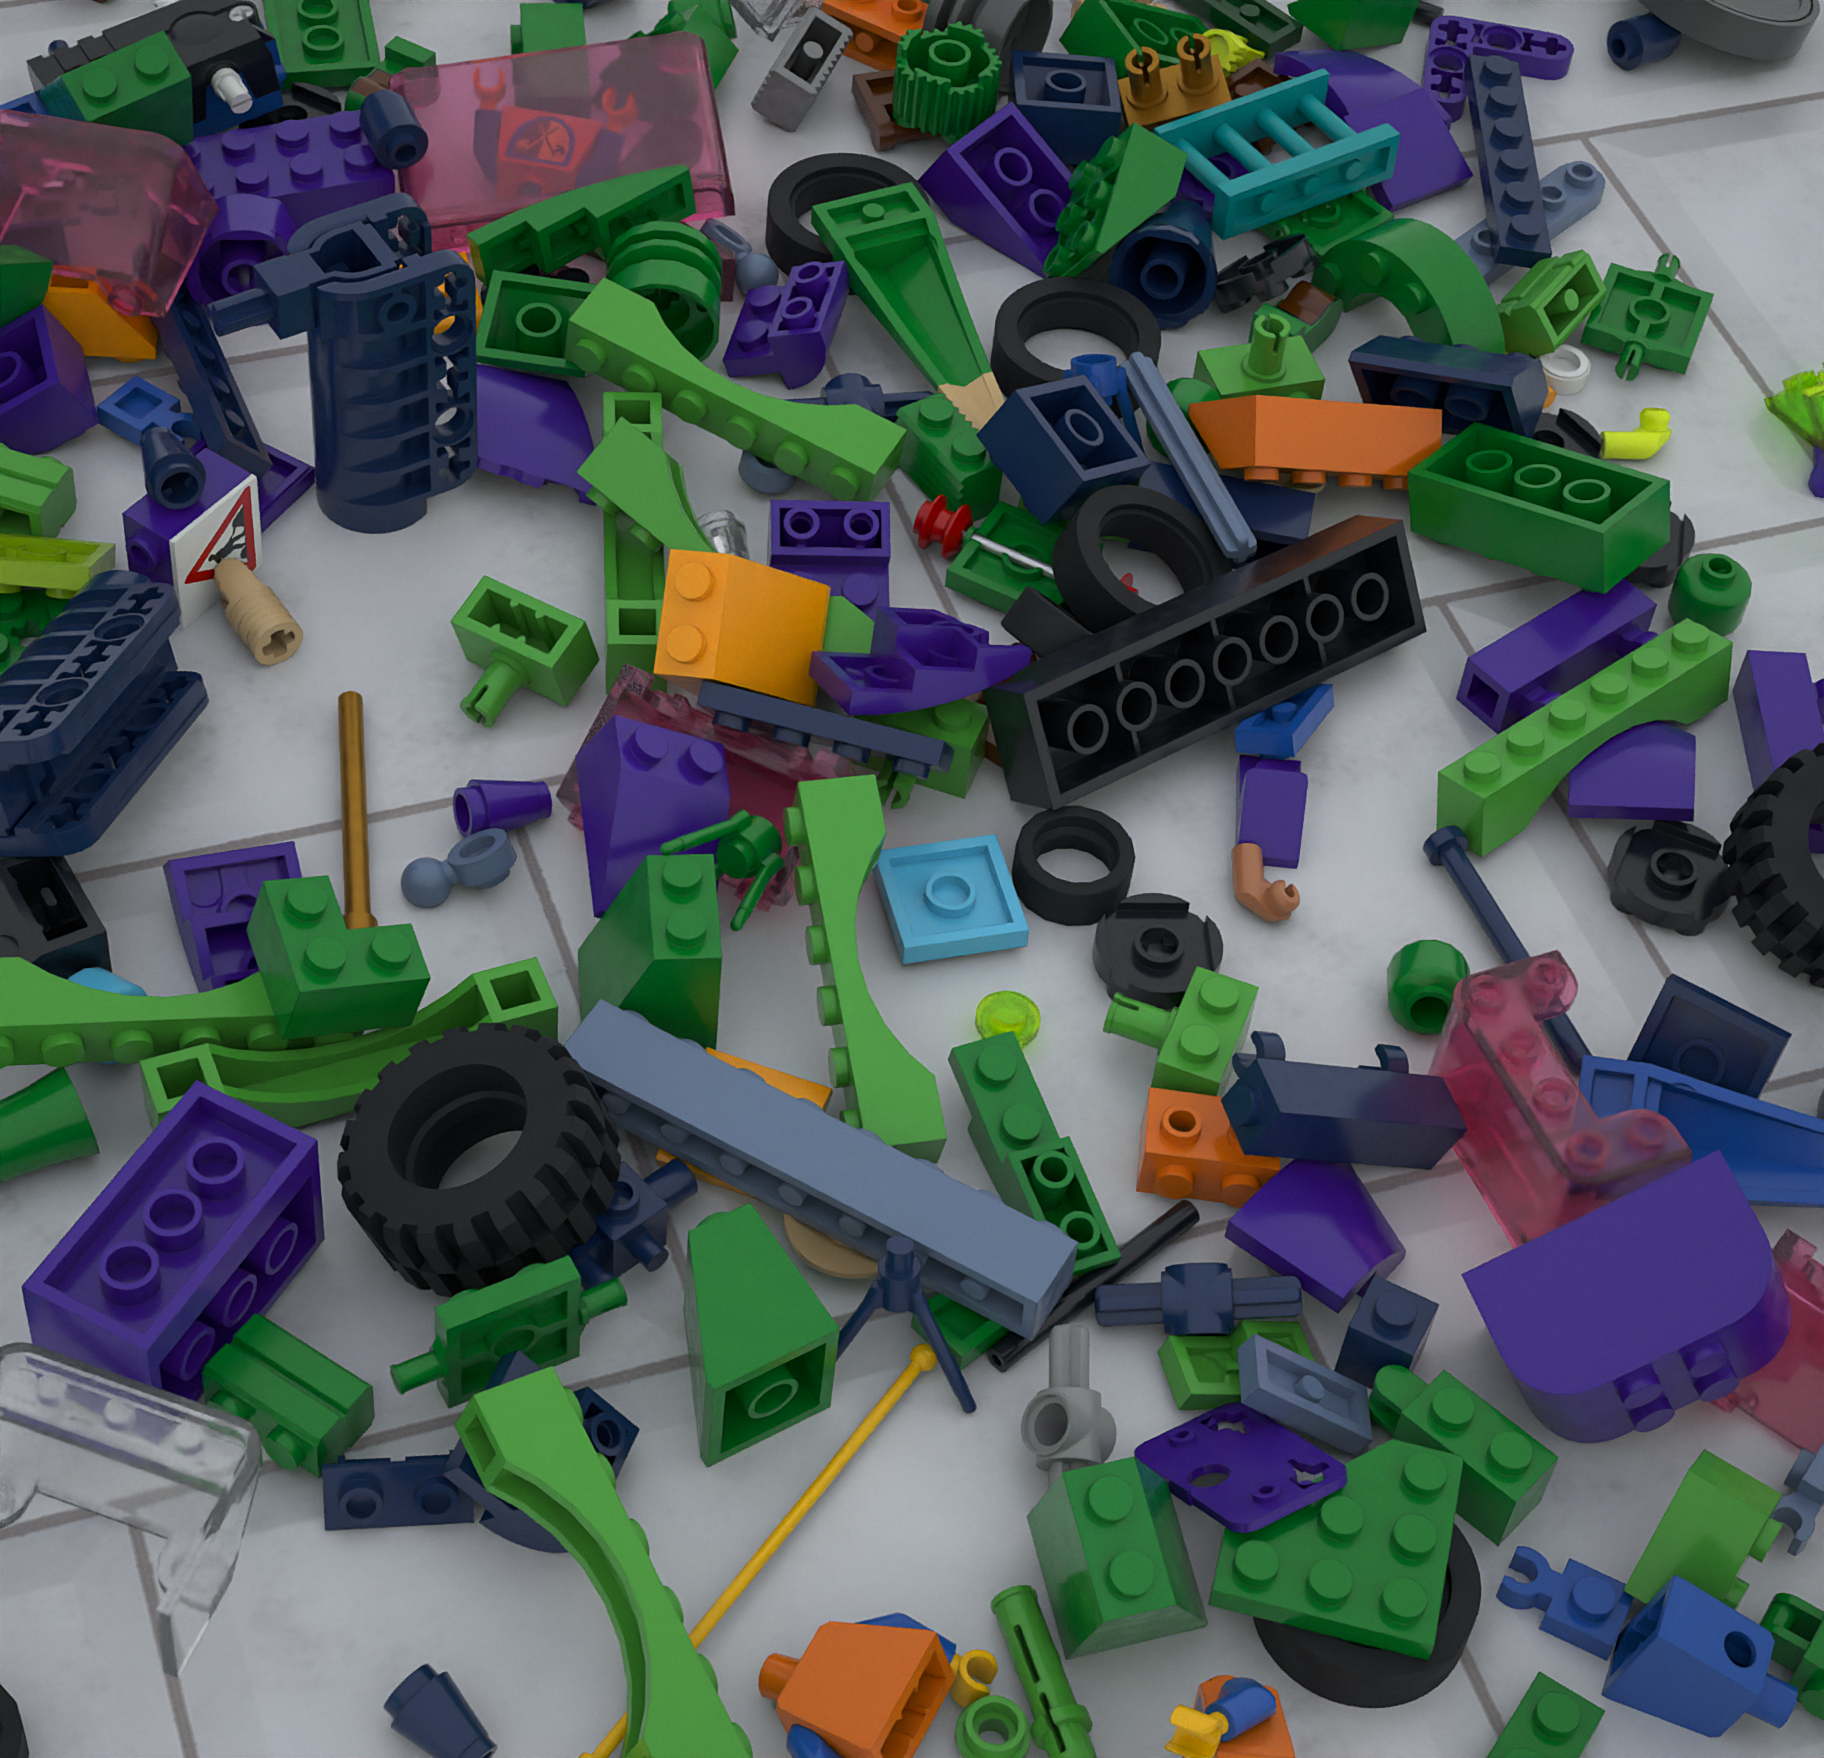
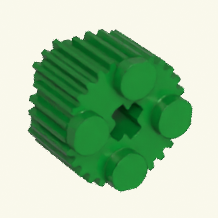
[892,21,1002,144]

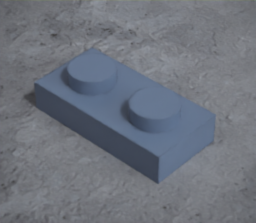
[1237,1333,1373,1456]

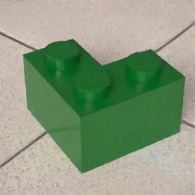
[246,875,431,1040]

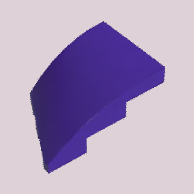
[1273,48,1452,131]
[476,364,596,506]
[808,607,1032,715]
[1568,684,1696,821]
[163,841,302,993]
[1224,1159,1406,1314]

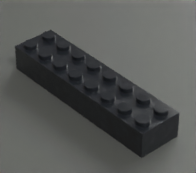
[982,515,1427,811]

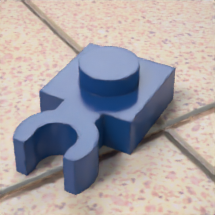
[96,375,203,446]
[1496,1546,1634,1661]

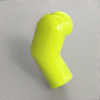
[1600,407,1672,459]

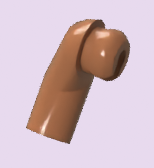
[1231,843,1300,922]

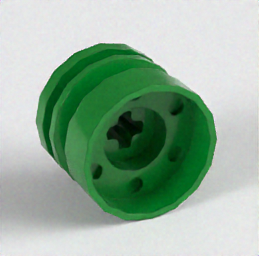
[605,221,722,362]

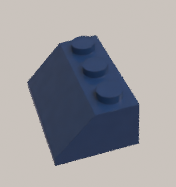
[1348,335,1549,439]

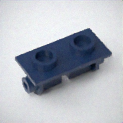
[322,1450,474,1531]

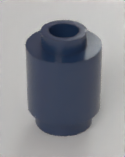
[1607,11,1681,71]
[359,89,429,170]

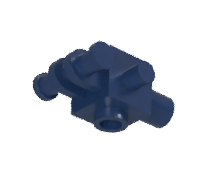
[566,1158,698,1290]

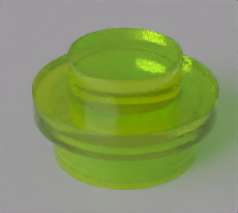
[975,991,1041,1049]

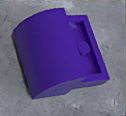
[722,261,850,390]
[767,500,891,622]

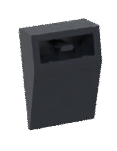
[0,856,112,979]

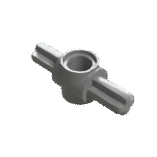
[1021,1324,1117,1489]

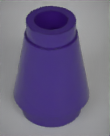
[453,779,552,838]

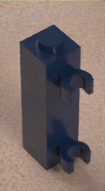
[1220,1030,1468,1170]

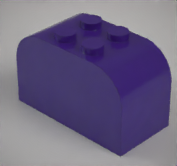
[1461,1150,1791,1443]

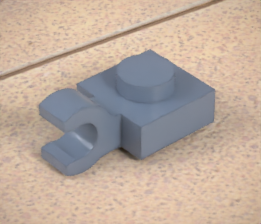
[1771,1441,1824,1556]

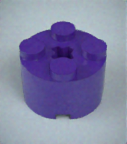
[186,194,298,326]

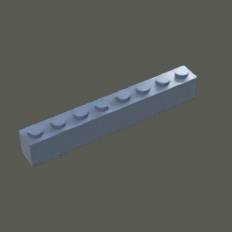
[563,999,1078,1341]

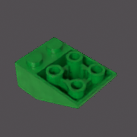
[1042,122,1188,279]

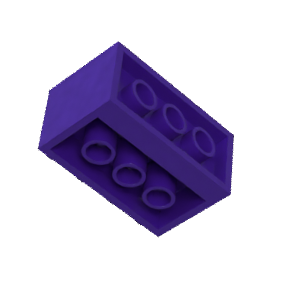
[21,1080,325,1447]

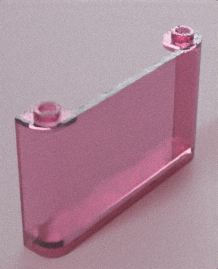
[386,31,735,253]

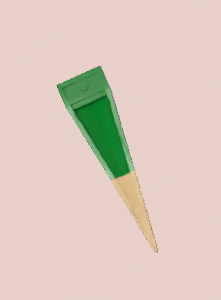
[811,182,1005,432]

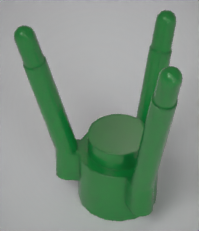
[660,809,785,932]

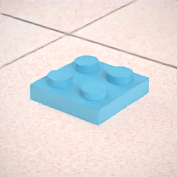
[873,834,1029,964]

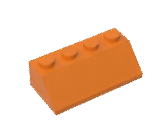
[1189,395,1442,491]

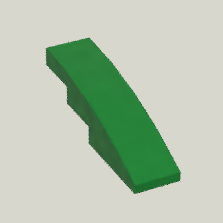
[466,164,697,288]

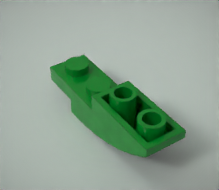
[947,1030,1122,1277]

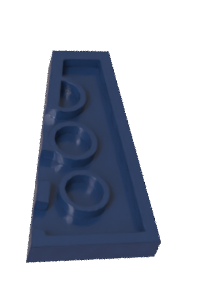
[697,680,955,780]

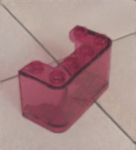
[1427,949,1693,1248]

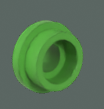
[955,1695,1032,1758]

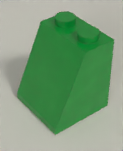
[40,30,194,186]
[578,854,722,1050]
[683,1203,840,1468]
[1027,1456,1208,1660]

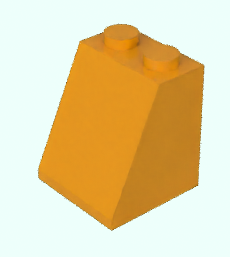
[653,549,831,708]

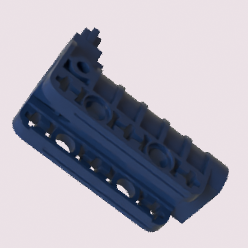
[207,192,478,534]
[0,570,209,857]

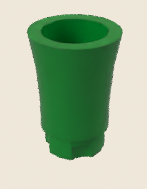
[0,1067,100,1184]

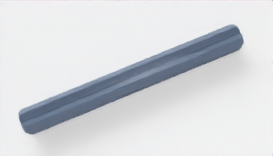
[1120,352,1257,563]

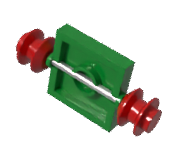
[913,494,1139,613]

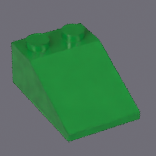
[1059,0,1239,80]

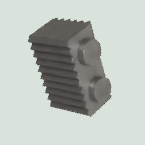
[751,7,853,132]

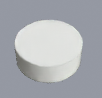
[1536,344,1591,395]

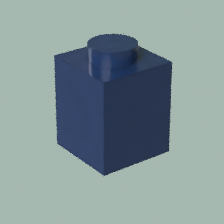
[1334,1275,1439,1390]

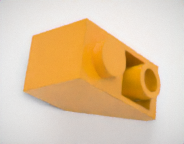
[42,265,160,363]

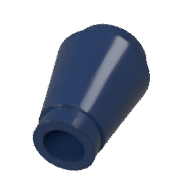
[139,427,206,509]
[384,1664,498,1758]

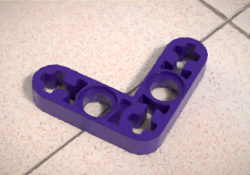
[1421,15,1574,123]

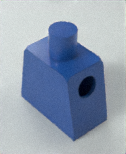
[1601,1575,1798,1737]

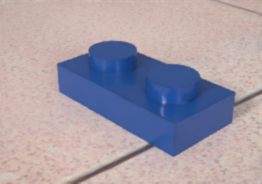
[1234,683,1334,760]

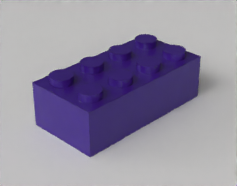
[152,110,397,265]

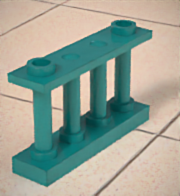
[1153,68,1400,240]

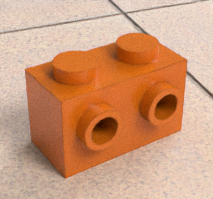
[822,0,929,71]
[1136,1087,1281,1208]

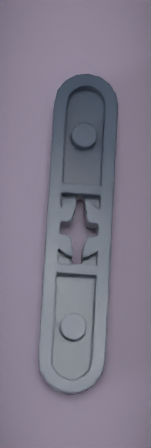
[1454,161,1605,286]

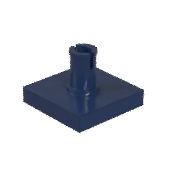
[1627,973,1792,1099]

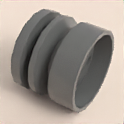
[922,0,1053,93]

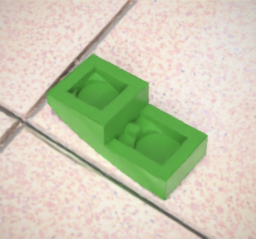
[1157,1320,1315,1410]

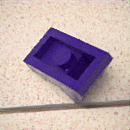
[1235,755,1308,869]

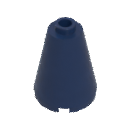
[1108,200,1218,329]

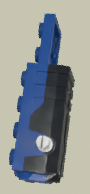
[0,0,287,203]

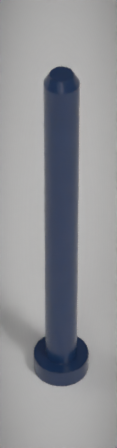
[1423,825,1593,1075]

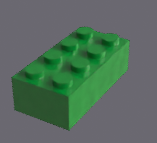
[1408,422,1670,594]

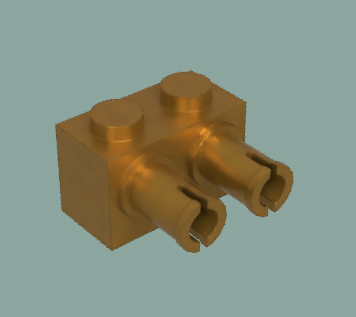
[1117,33,1232,133]

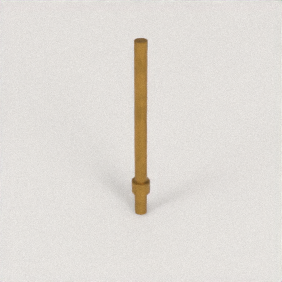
[338,691,378,929]

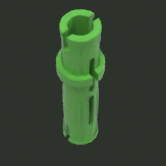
[990,1585,1097,1758]

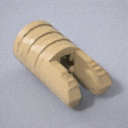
[213,558,303,665]

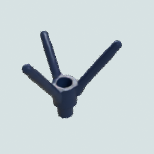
[836,1235,977,1414]

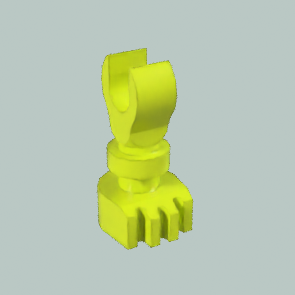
[1202,29,1265,78]

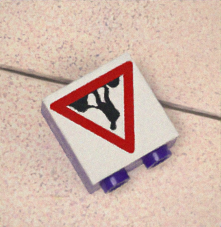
[122,447,264,630]

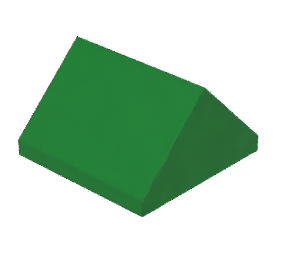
[1287,0,1420,51]
[476,270,597,378]

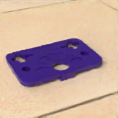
[1134,1402,1348,1533]

